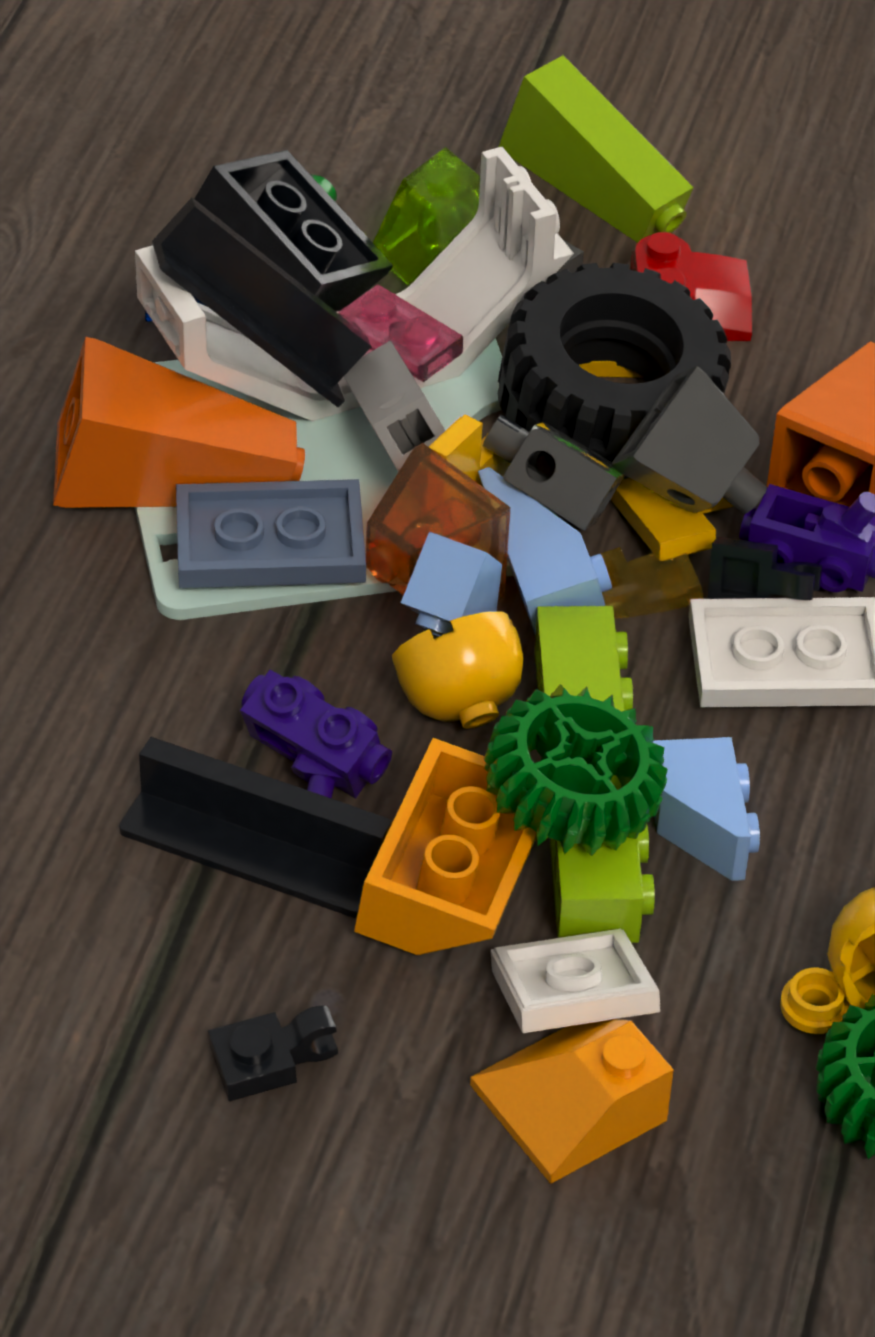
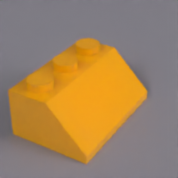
[354,738,537,955]

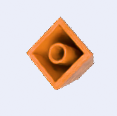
[53,337,305,508]
[767,341,875,507]

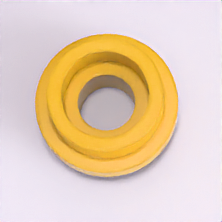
[780,967,850,1034]

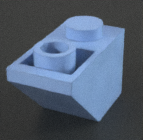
[401,531,502,637]
[653,737,760,881]

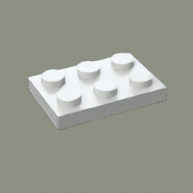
[688,597,875,707]

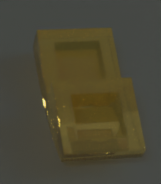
[601,547,704,618]

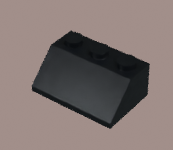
[194,150,394,312]

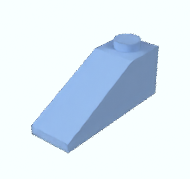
[478,467,613,634]

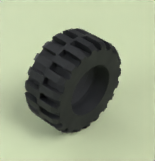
[497,263,731,479]

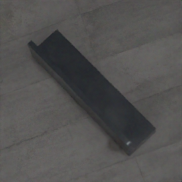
[152,197,372,408]
[119,736,393,918]

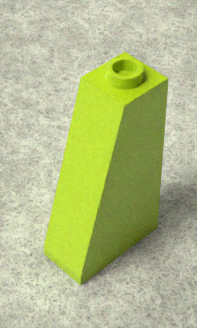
[498,55,694,243]

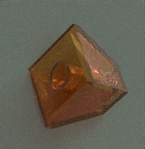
[366,443,511,601]

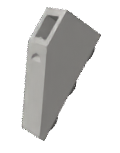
[344,340,445,504]

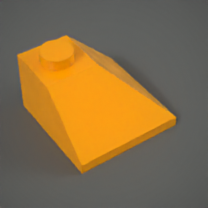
[470,1019,674,1184]

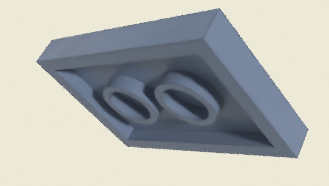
[176,479,366,588]

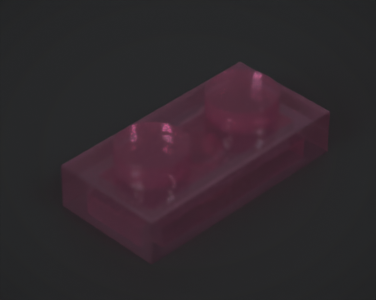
[338,284,463,382]

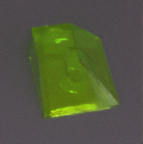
[373,147,480,286]

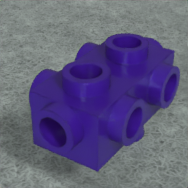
[739,484,875,592]
[240,669,392,799]

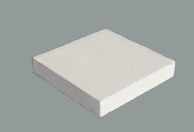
[491,929,660,1033]

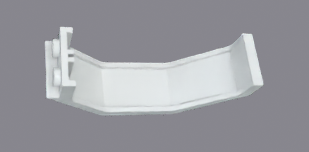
[135,147,574,421]

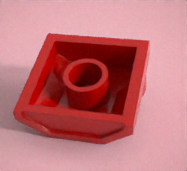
[630,232,752,341]

